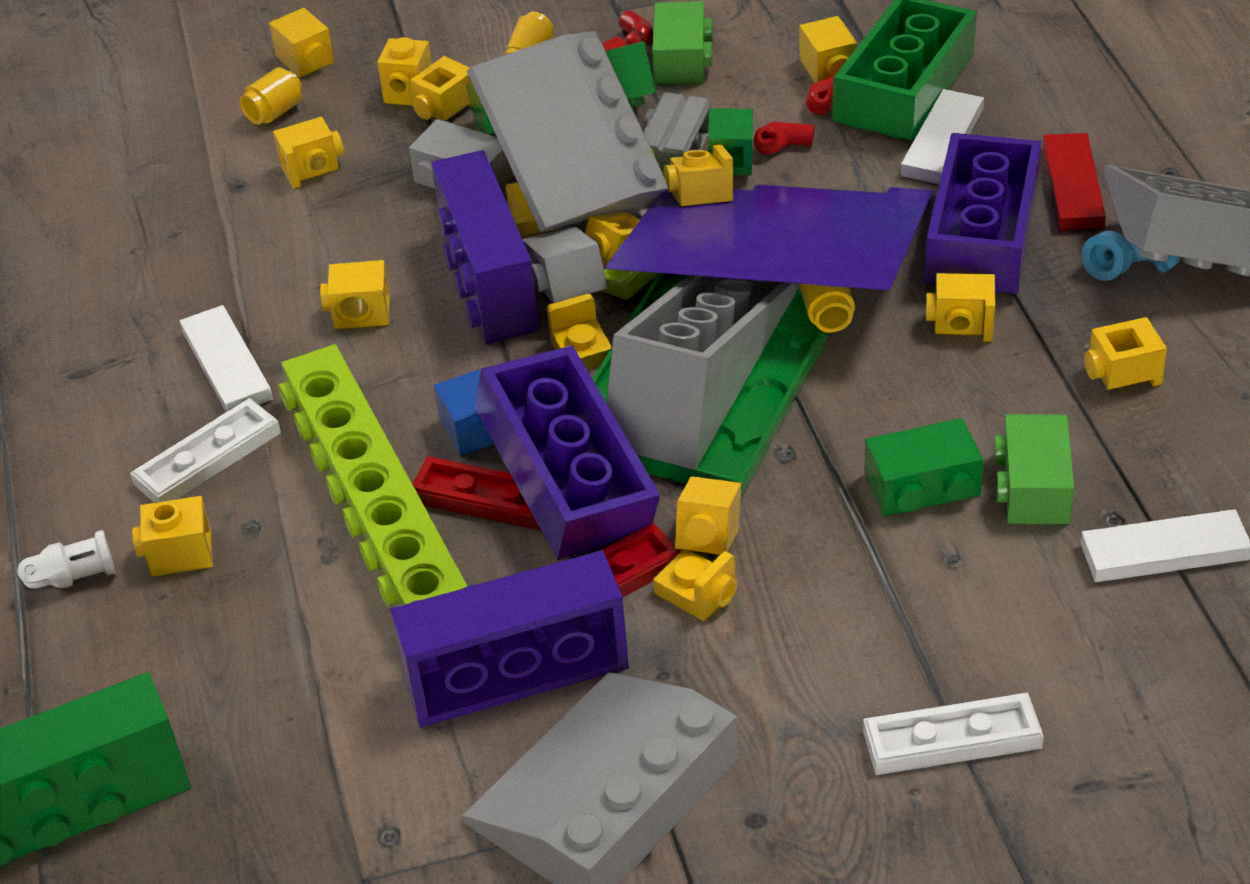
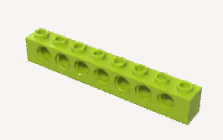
[278,344,467,607]

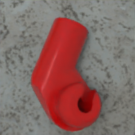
[619,10,654,47]
[806,74,836,115]
[753,121,815,155]

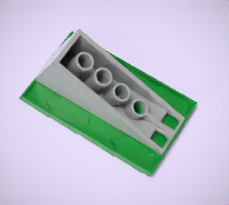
[592,273,852,497]

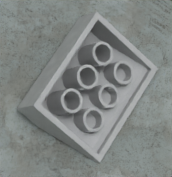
[467,31,669,232]
[1104,164,1250,276]
[462,672,739,884]

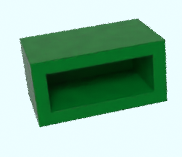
[864,418,984,517]

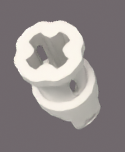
[17,530,116,589]

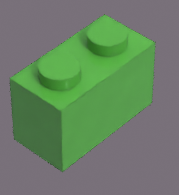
[652,1,713,85]
[994,414,1074,524]

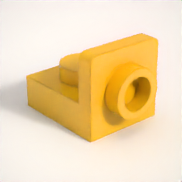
[585,212,640,269]
[547,294,612,370]
[653,550,738,621]

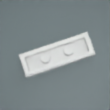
[901,89,984,185]
[179,305,273,412]
[130,398,281,503]
[1080,509,1250,582]
[863,693,1044,775]

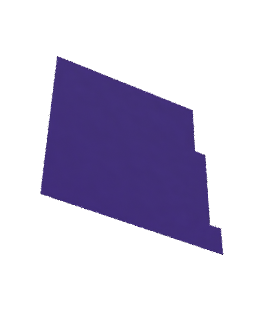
[604,185,934,290]

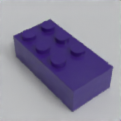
[924,133,1042,294]
[431,150,539,345]
[475,345,660,560]
[390,550,629,728]

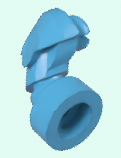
[1081,231,1180,281]

